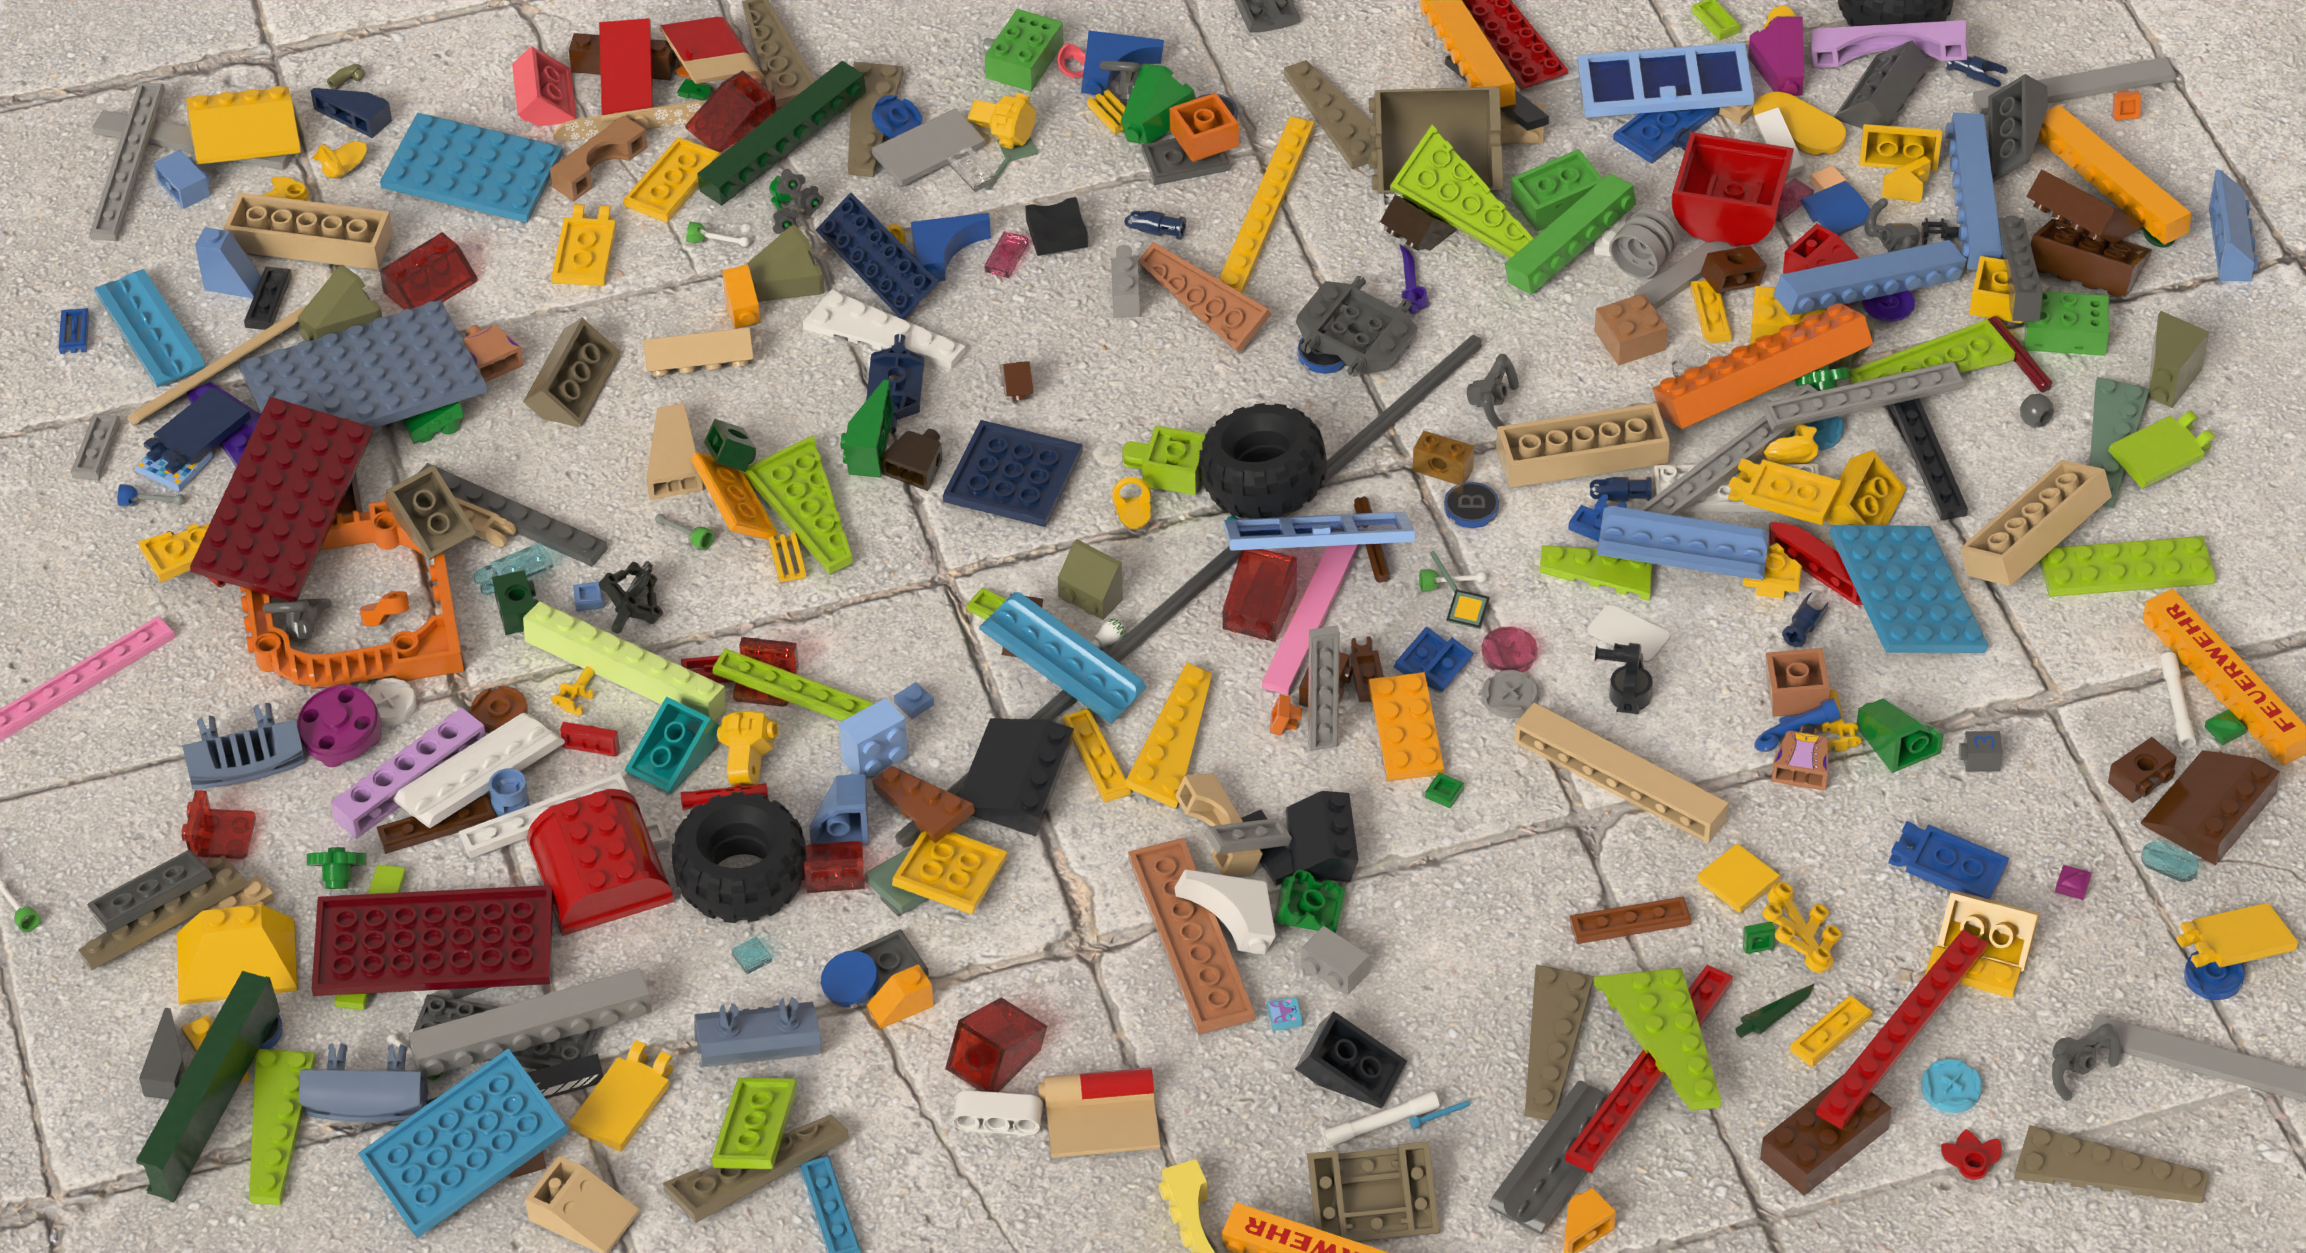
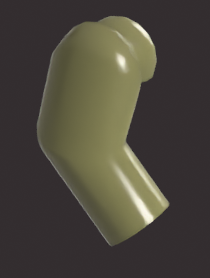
[327,64,366,89]

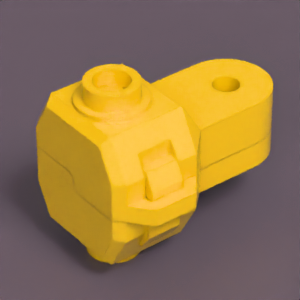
[967,93,1036,149]
[717,711,779,786]

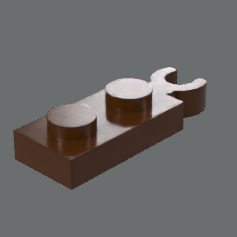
[1350,636,1384,703]

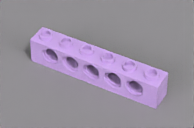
[331,707,486,839]

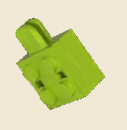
[1122,425,1205,495]

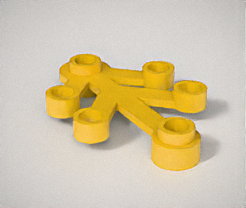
[1762,882,1842,973]

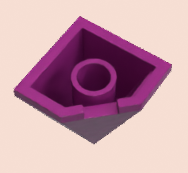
[1748,16,1804,96]

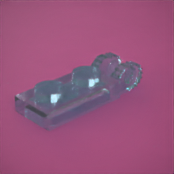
[472,543,554,596]

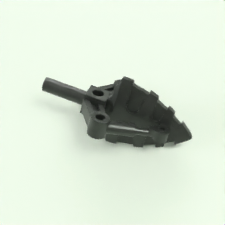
[599,561,663,634]

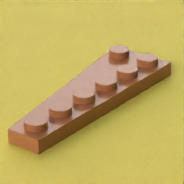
[1138,242,1272,354]

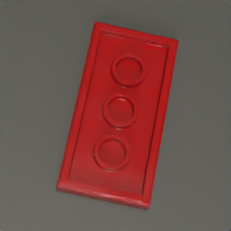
[599,18,653,115]

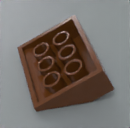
[2030,218,2152,297]
[2141,750,2280,866]

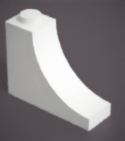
[1174,869,1276,955]

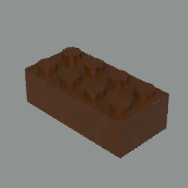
[1760,1074,1892,1196]

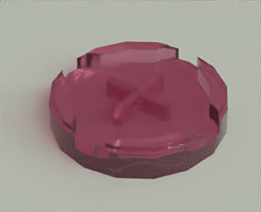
[1481,626,1538,672]

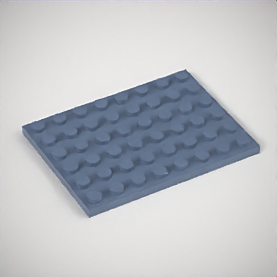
[238,300,488,428]

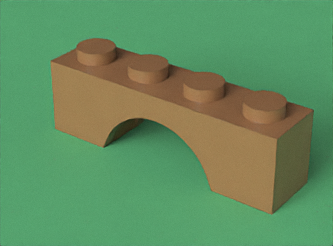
[550,115,648,201]

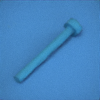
[1409,1100,1470,1129]

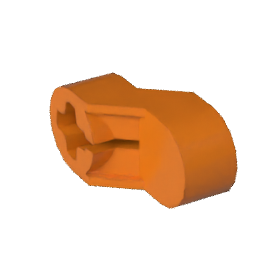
[360,591,410,626]

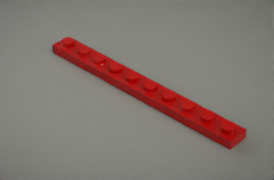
[1815,929,1989,1129]
[1565,965,1733,1173]

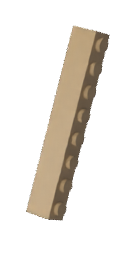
[1514,703,1729,843]

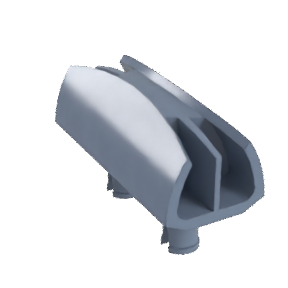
[182,703,305,789]
[694,997,821,1068]
[299,1043,429,1122]

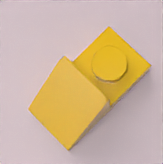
[1881,156,1931,202]

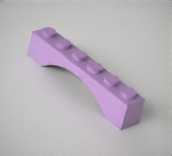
[1811,20,1968,68]

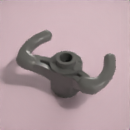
[1099,61,1141,100]
[1864,198,1920,252]
[1467,354,1519,430]
[263,598,332,639]
[2052,1023,2121,1101]

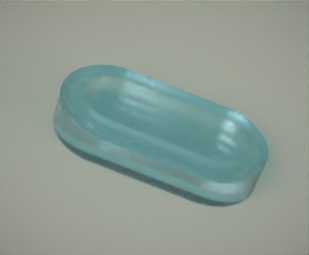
[2141,842,2199,882]

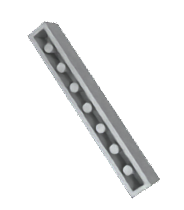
[409,968,652,1077]

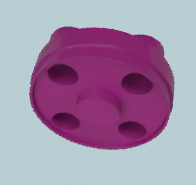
[297,685,382,767]

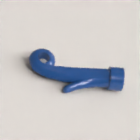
[1754,698,1842,752]

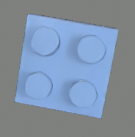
[838,698,908,778]

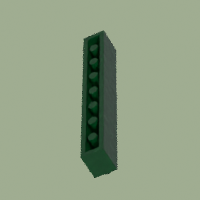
[697,61,866,206]

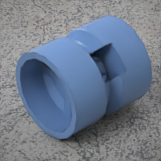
[488,768,530,818]

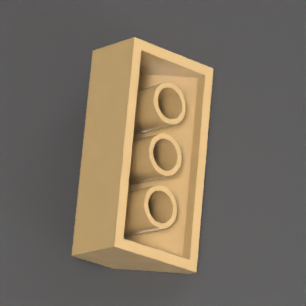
[643,327,753,376]

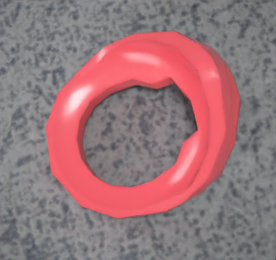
[1057,43,1086,78]

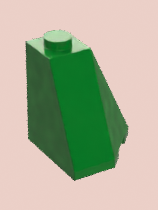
[1121,63,1196,144]
[1856,698,1944,773]

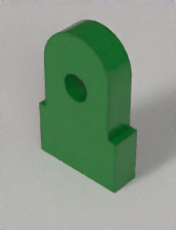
[677,78,712,101]

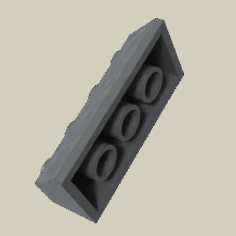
[1834,40,1930,129]

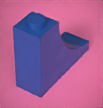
[1081,30,1164,96]
[911,213,991,282]

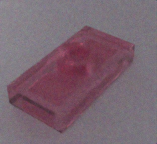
[1776,177,1814,222]
[984,231,1029,278]

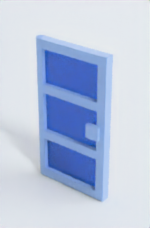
[1576,42,1754,118]
[1223,511,1415,550]

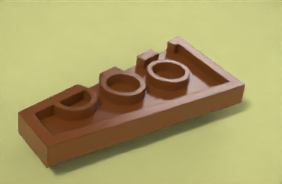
[872,766,975,843]

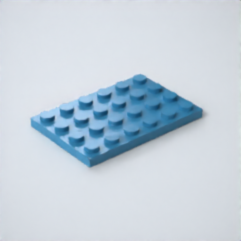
[380,112,563,223]
[1829,525,1989,653]
[358,1048,569,1238]

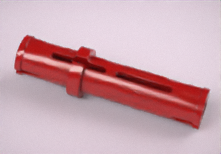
[681,783,769,810]

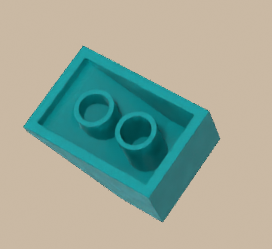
[624,696,720,794]

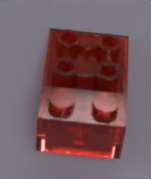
[685,70,776,152]

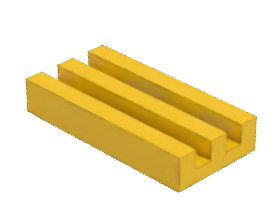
[1087,90,1126,134]
[768,532,806,583]

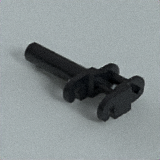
[1921,218,1959,245]

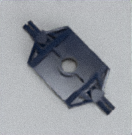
[866,334,924,433]

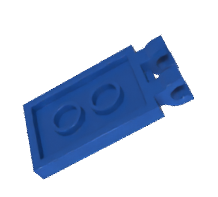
[1888,821,2009,899]

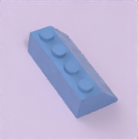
[2209,170,2258,281]

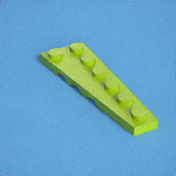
[1849,319,2015,384]
[249,1049,316,1205]

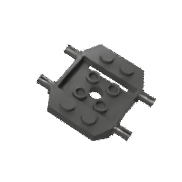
[1296,276,1418,377]

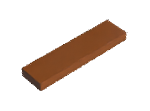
[1569,896,1691,944]

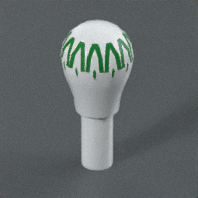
[1090,619,1126,649]

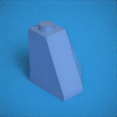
[195,227,262,299]
[809,774,869,849]

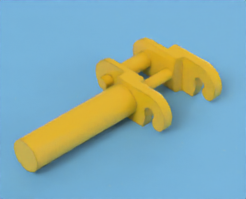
[551,666,595,715]
[1821,689,1862,752]

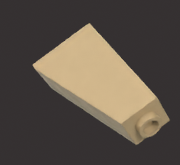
[646,403,703,500]

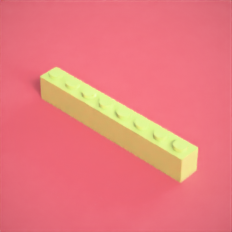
[523,601,726,721]

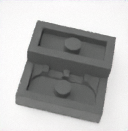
[1235,0,1301,32]

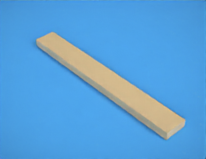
[127,305,306,425]

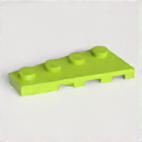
[1540,545,1652,601]

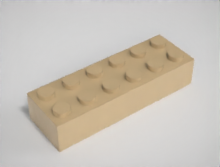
[223,193,393,270]
[1496,403,1670,488]
[1960,460,2112,586]

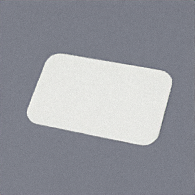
[1587,605,1670,661]

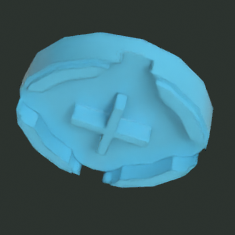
[1921,1059,1982,1113]

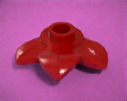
[1941,1129,2002,1180]

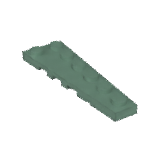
[2089,377,2149,508]

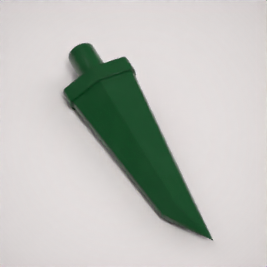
[1735,984,1814,1038]

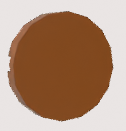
[471,686,528,733]

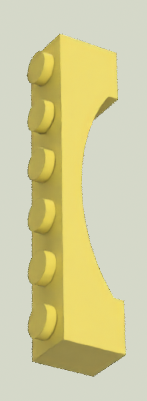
[1158,1159,1215,1253]

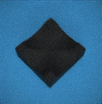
[1025,197,1088,256]

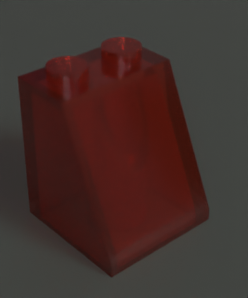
[1222,549,1297,642]
[945,997,1048,1093]

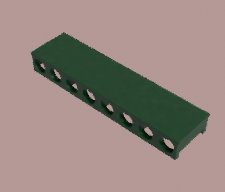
[136,971,280,1203]

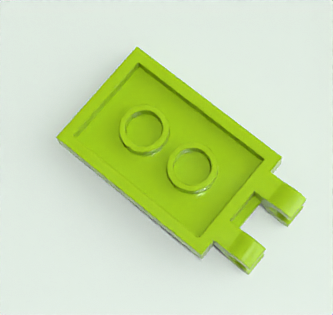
[2108,410,2216,489]

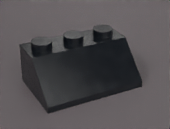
[1285,791,1359,882]

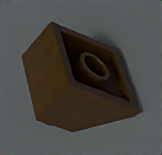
[1380,195,1457,251]

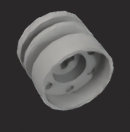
[1609,208,1679,279]

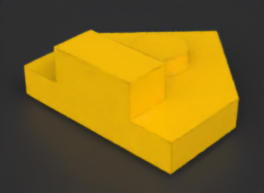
[1743,543,1802,599]

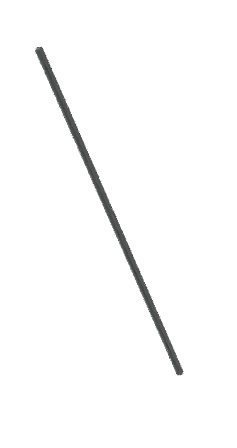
[895,335,1482,848]

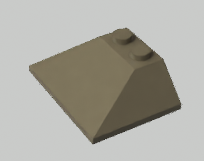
[1307,1141,1440,1242]

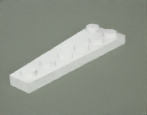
[803,289,966,370]

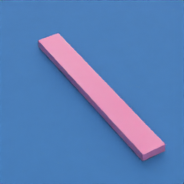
[1262,526,1360,695]
[0,616,175,741]

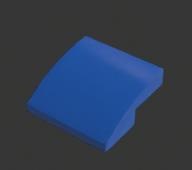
[1800,181,1870,236]
[1393,626,1474,691]

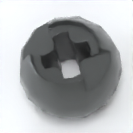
[2020,393,2054,428]

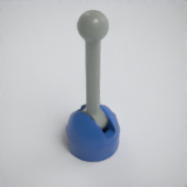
[117,484,185,506]

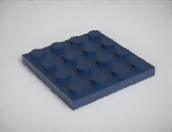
[943,420,1083,527]

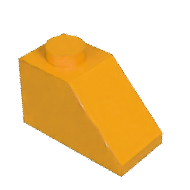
[722,264,760,329]
[867,964,934,1029]
[1564,1188,1616,1253]

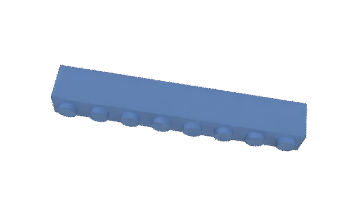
[1945,112,2002,270]
[1773,240,1967,315]

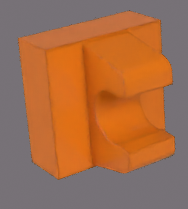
[2112,90,2141,121]
[1270,694,1302,736]

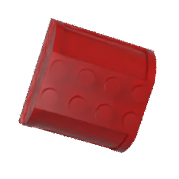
[1671,132,1794,247]
[526,789,674,936]

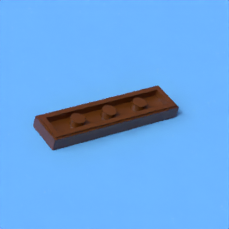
[377,795,496,854]

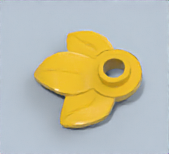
[262,177,309,201]

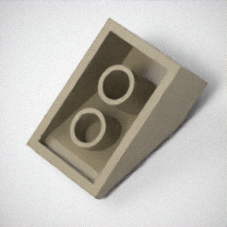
[384,465,477,560]

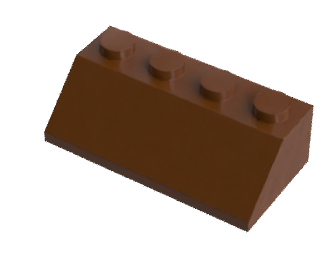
[569,33,677,81]
[2026,169,2144,244]

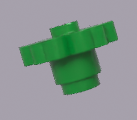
[1795,365,1850,391]
[307,847,366,889]

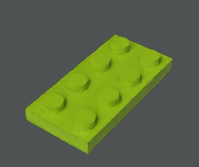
[712,1077,798,1169]

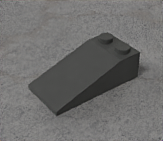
[1988,74,2048,182]

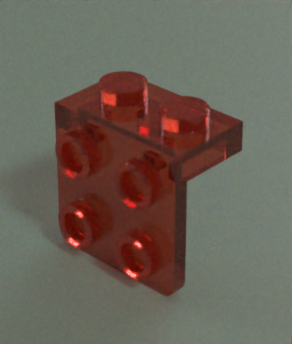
[733,637,799,707]
[181,790,256,859]
[804,841,865,893]

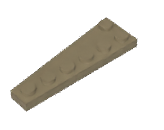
[742,0,815,109]
[1284,60,1373,169]
[848,61,904,177]
[78,855,248,970]
[1525,964,1594,1121]
[663,1114,849,1223]
[2014,1125,2209,1204]

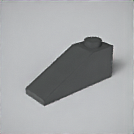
[139,1008,186,1100]

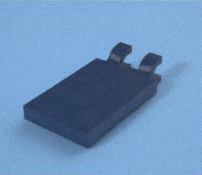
[143,387,251,474]

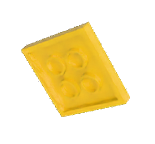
[892,831,1007,915]

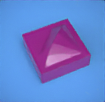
[2055,865,2092,900]

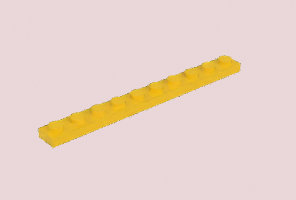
[1218,116,1314,294]

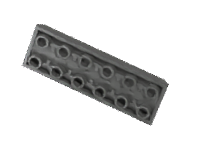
[409,994,598,1070]
[1489,1080,1609,1235]

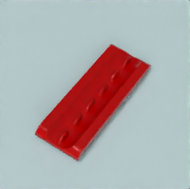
[1462,0,1569,90]

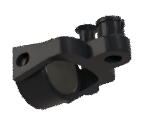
[1594,643,1653,714]

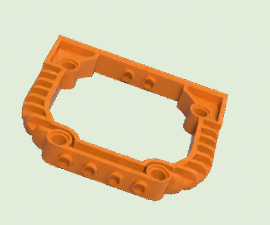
[240,501,464,689]

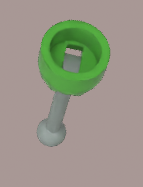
[655,514,714,550]

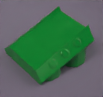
[402,402,464,444]
[1273,870,1346,933]

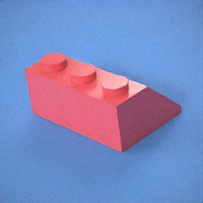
[512,46,577,126]

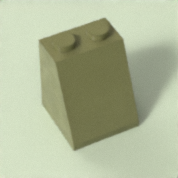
[2148,311,2209,408]

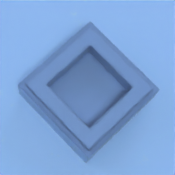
[573,581,604,612]

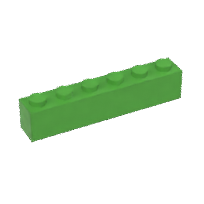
[1505,174,1636,295]

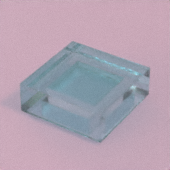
[731,936,772,974]

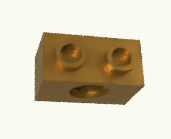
[1413,430,1474,485]

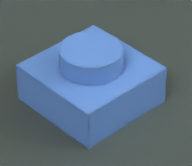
[894,682,934,719]

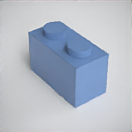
[153,150,210,209]

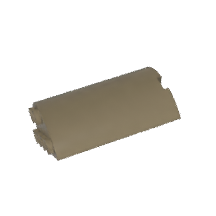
[1368,87,1503,194]

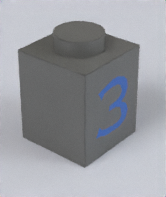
[1959,731,2003,772]

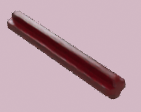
[1987,316,2052,393]

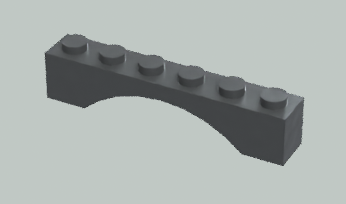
[1998,216,2043,322]

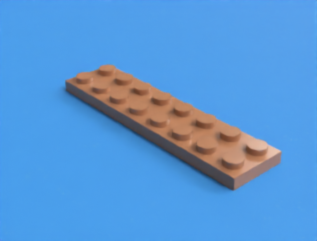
[1128,838,1255,1035]

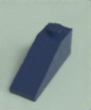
[311,88,392,138]

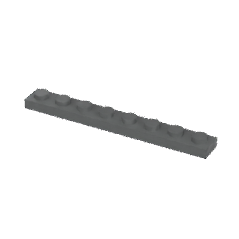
[418,463,608,567]

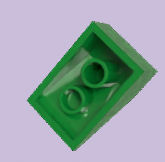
[840,380,894,478]

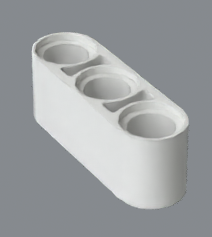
[953,1091,1043,1135]

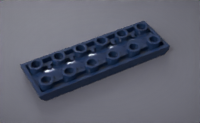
[816,192,939,320]

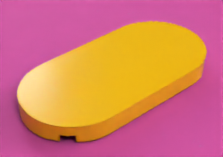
[1753,92,1846,156]

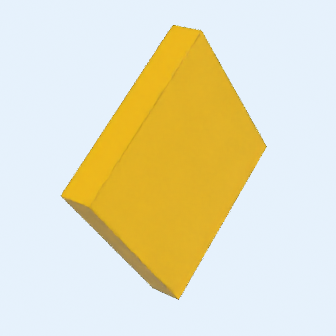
[1697,843,1780,913]

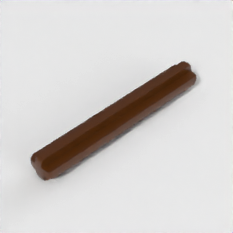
[1354,496,1390,583]

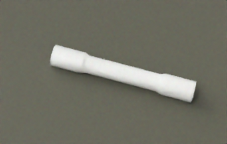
[2160,652,2197,749]
[1322,1091,1440,1148]

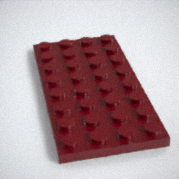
[190,397,373,602]
[311,885,553,996]

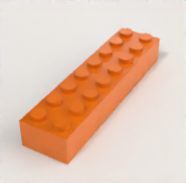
[1652,304,1873,429]

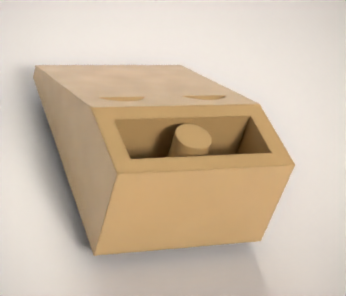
[525,1155,639,1253]

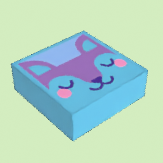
[1267,997,1302,1031]

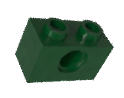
[704,418,756,472]
[492,570,539,635]

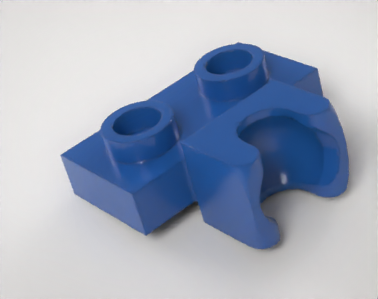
[1568,494,1627,542]

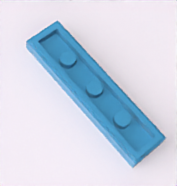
[800,1156,861,1253]

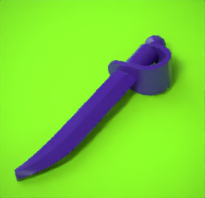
[1399,244,1430,314]

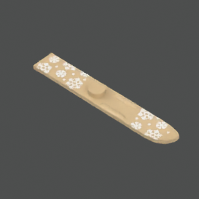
[553,100,705,141]

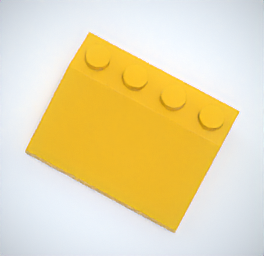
[186,86,301,164]

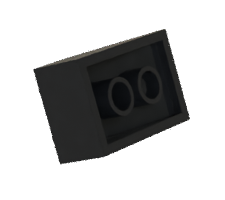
[1295,1011,1407,1109]

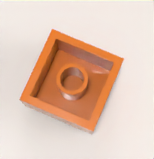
[1170,92,1239,162]

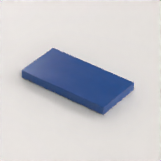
[1613,83,1720,164]

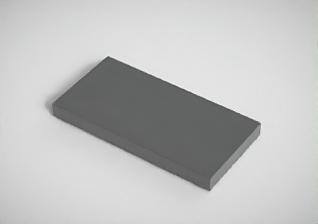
[87,849,213,934]

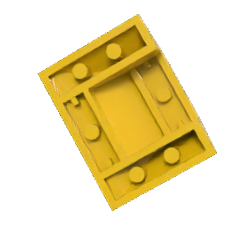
[177,904,298,1005]

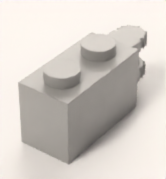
[1111,244,1140,318]

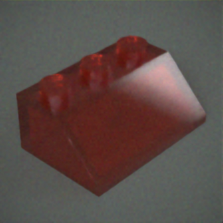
[380,232,478,310]

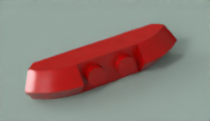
[1769,522,1863,605]

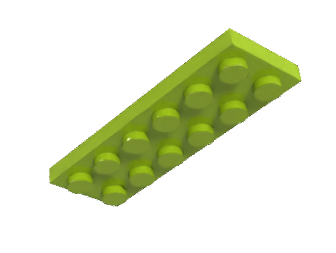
[2039,536,2215,597]

